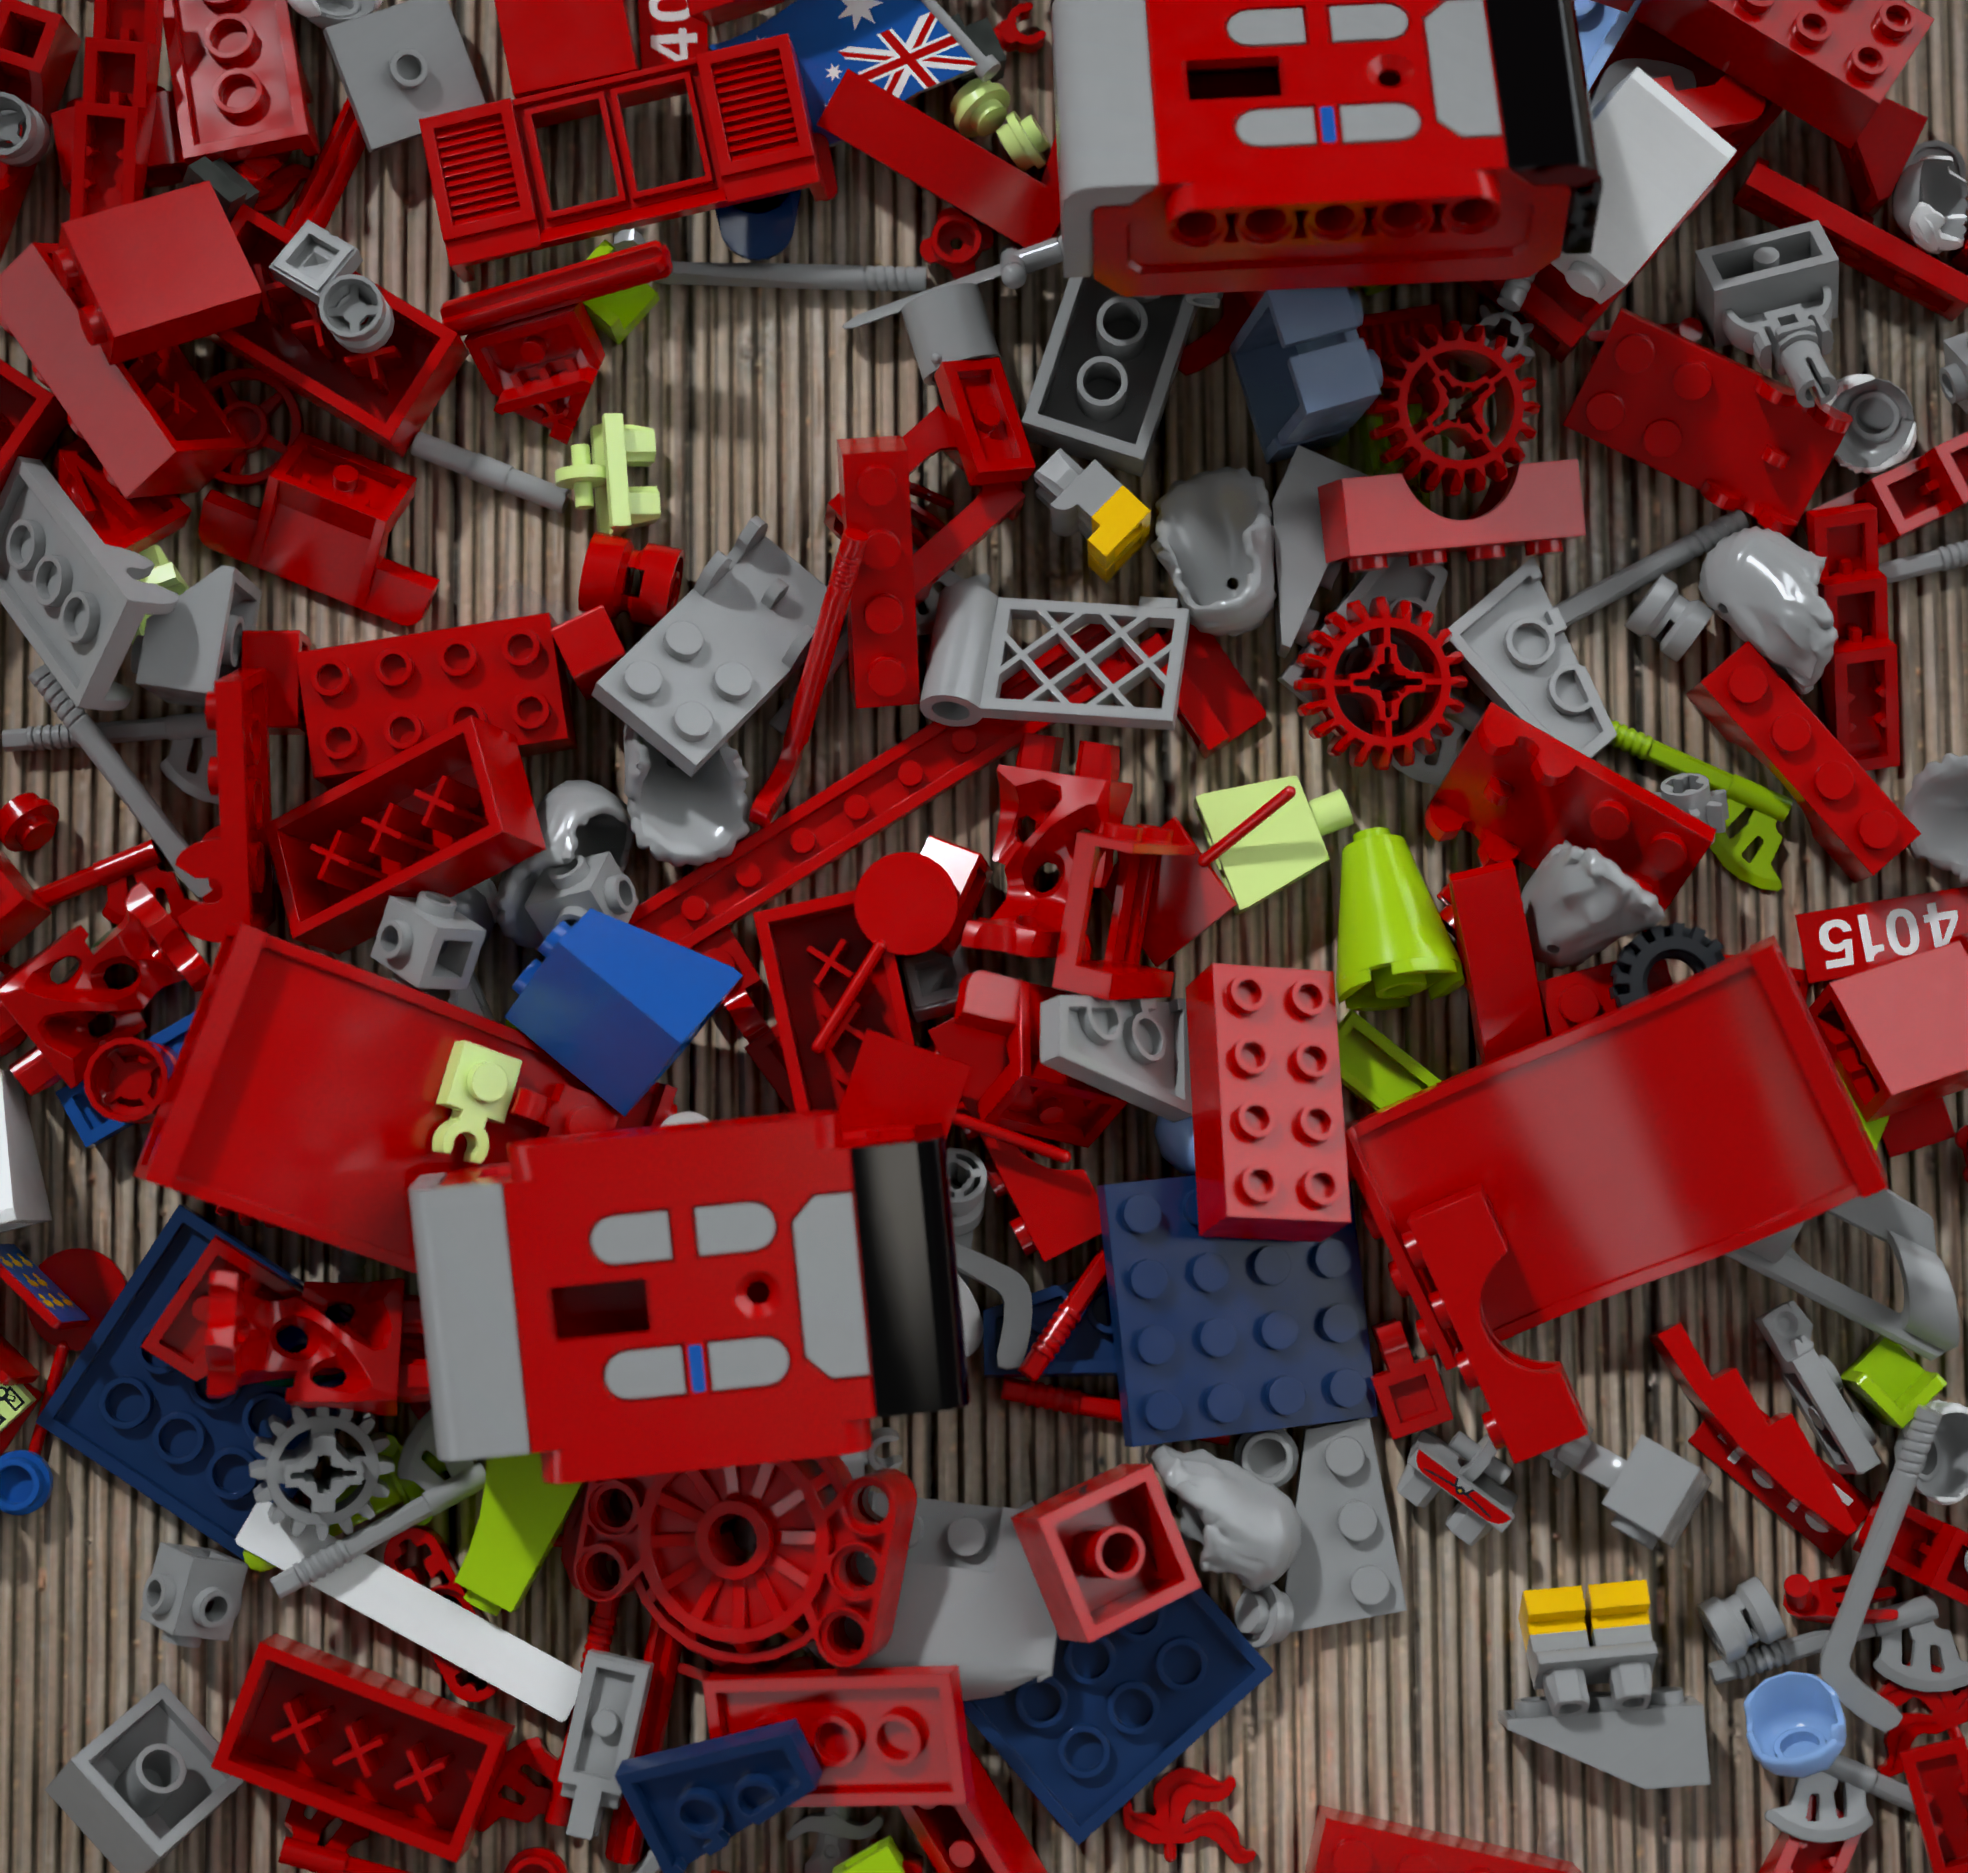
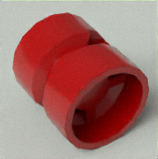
[578,531,685,628]
[84,1037,179,1125]

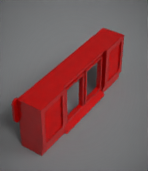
[419,33,838,283]

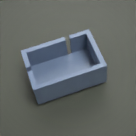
[1229,287,1383,465]

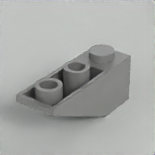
[1270,445,1368,659]
[1498,1686,1711,1789]

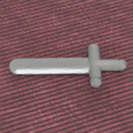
[843,235,1063,329]

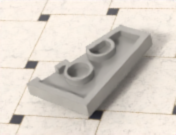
[1442,556,1617,759]

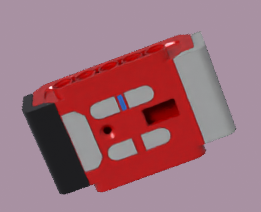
[1051,0,1603,297]
[409,1110,971,1484]

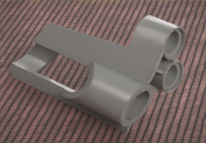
[1724,1189,1960,1361]

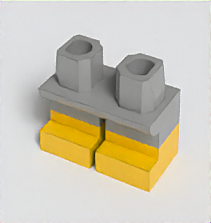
[1034,448,1151,583]
[1518,1579,1658,1717]

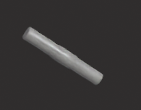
[411,431,572,514]

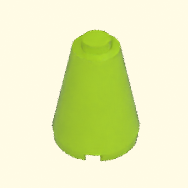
[1335,827,1465,1011]

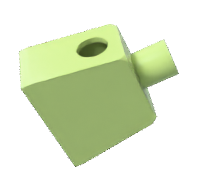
[1192,776,1354,916]

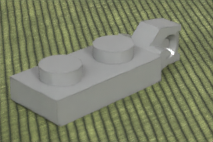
[1754,1300,1881,1474]
[558,1649,655,1840]

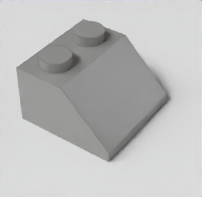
[131,565,262,708]
[45,1682,245,1873]

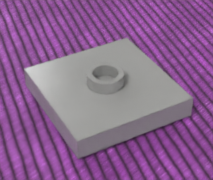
[323,0,486,153]

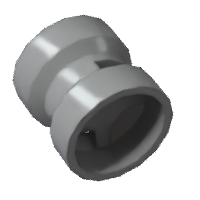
[0,92,51,168]
[318,274,395,354]
[1624,574,1714,662]
[923,1148,987,1236]
[1696,1576,1786,1664]

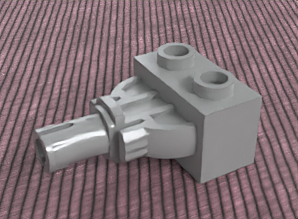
[1695,220,1839,408]
[1541,1425,1712,1550]

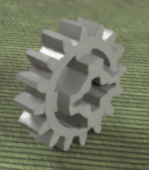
[249,1405,394,1540]

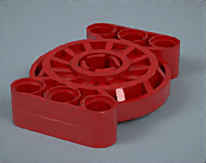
[573,1456,917,1667]

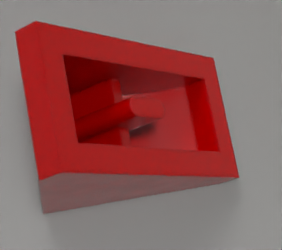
[1834,97,1928,216]

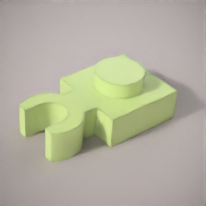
[432,1040,523,1164]

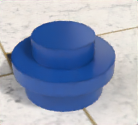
[0,1450,53,1515]

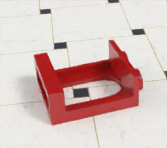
[824,406,1026,608]
[1052,822,1196,1000]

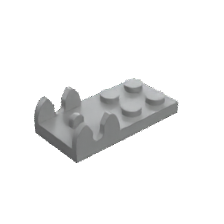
[0,456,179,711]
[592,515,849,777]

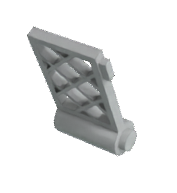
[919,580,1191,730]

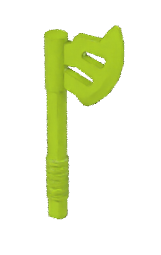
[1608,718,1793,892]

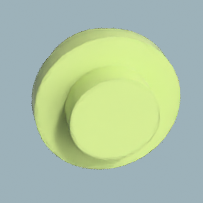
[950,78,1010,138]
[996,111,1051,172]

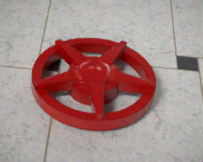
[204,368,304,487]

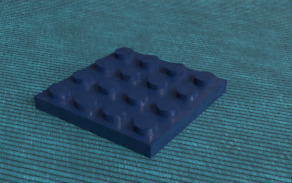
[1097,1175,1378,1447]
[35,1204,354,1560]
[963,1472,1274,1846]

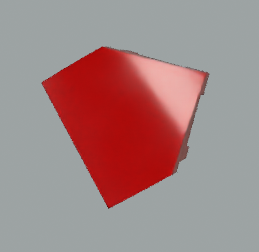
[464,302,605,444]

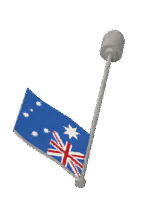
[709,0,1001,148]

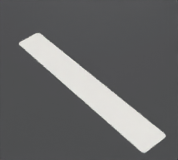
[236,1501,582,1722]

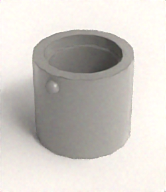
[901,283,1000,386]

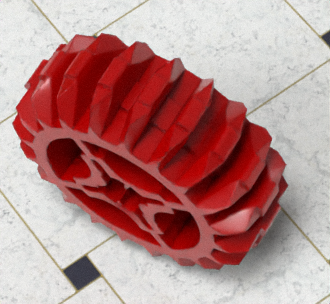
[1366,320,1541,497]
[1293,596,1468,771]

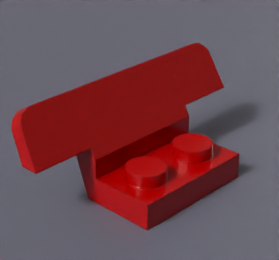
[198,432,440,626]
[954,970,1128,1148]

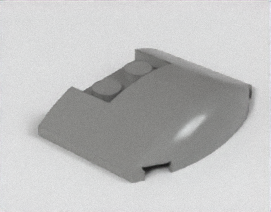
[801,1491,1058,1701]

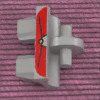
[1397,1429,1518,1546]

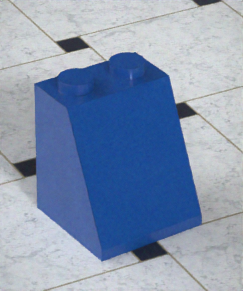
[505,908,743,1117]

